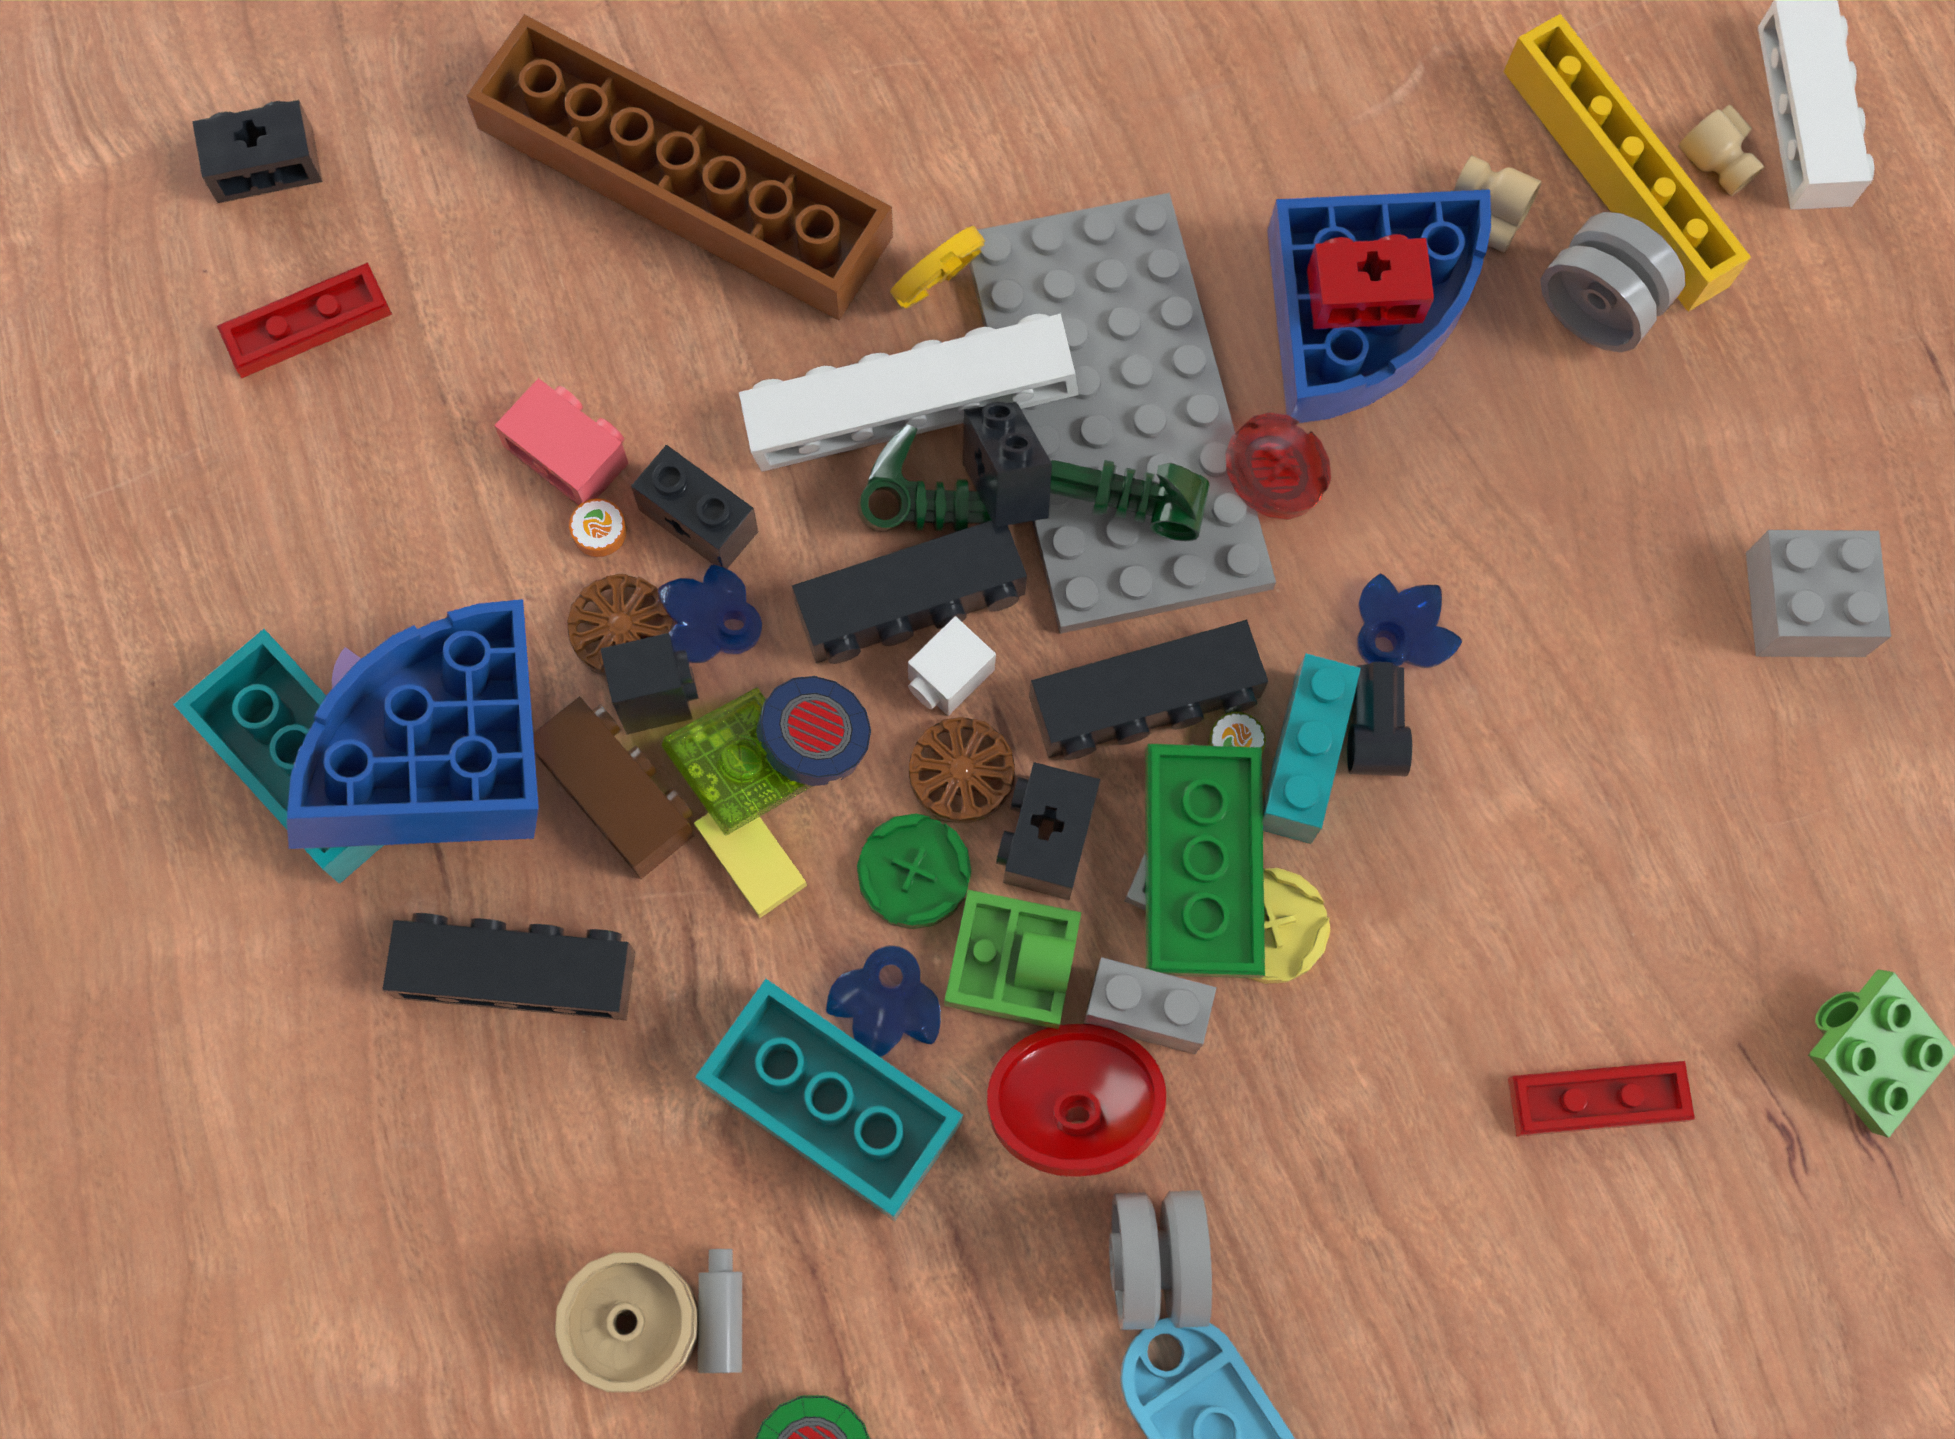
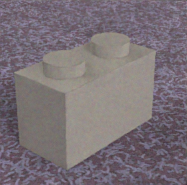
[1083,957,1217,1054]

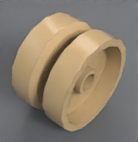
[555,1253,698,1392]

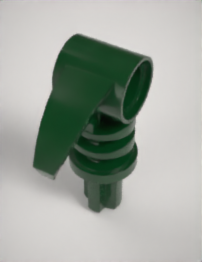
[857,424,1014,532]
[1050,460,1210,541]

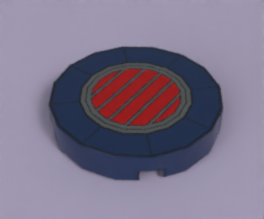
[756,676,871,786]

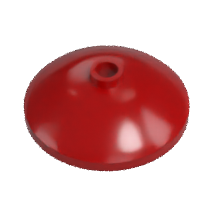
[987,1024,1167,1177]

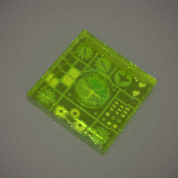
[661,687,813,836]

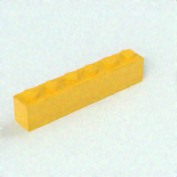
[1503,13,1751,312]

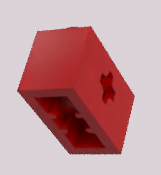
[1307,234,1434,329]

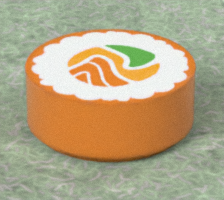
[569,498,627,557]

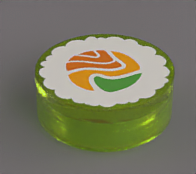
[1208,712,1266,753]

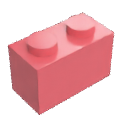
[494,378,629,505]

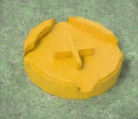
[890,225,985,309]

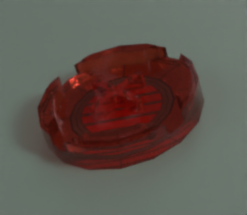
[1225,412,1331,520]

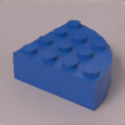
[1267,190,1491,425]
[287,599,539,849]

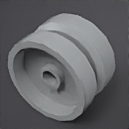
[1540,212,1685,353]
[1109,1190,1212,1330]

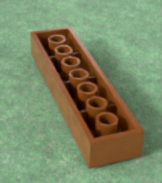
[466,14,893,321]

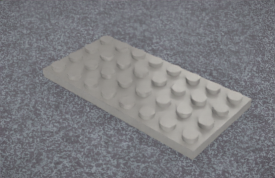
[969,193,1276,634]

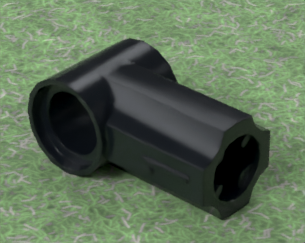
[1347,662,1413,777]

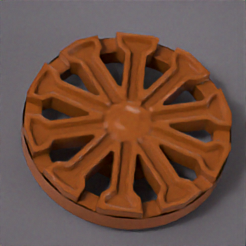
[567,574,674,676]
[909,717,1015,823]

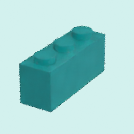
[1263,653,1361,844]

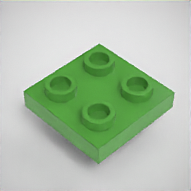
[944,890,1082,1029]
[1808,969,1955,1138]

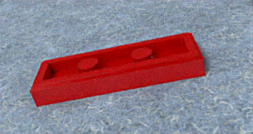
[217,262,392,378]
[1508,1061,1695,1137]

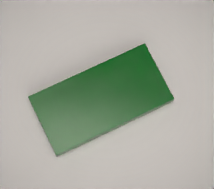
[1145,744,1265,978]

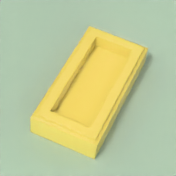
[694,791,807,918]

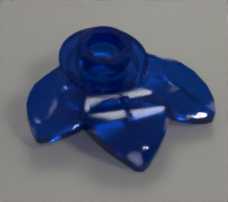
[658,564,762,663]
[1357,574,1462,668]
[826,945,941,1057]

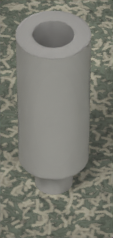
[698,1249,743,1373]

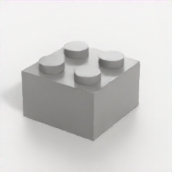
[1746,530,1891,657]

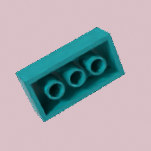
[173,629,384,884]
[695,979,963,1222]

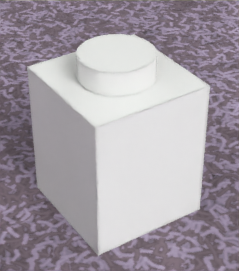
[908,616,996,716]

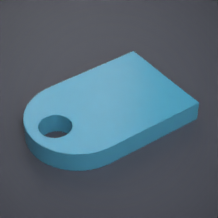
[1120,1317,1295,1439]

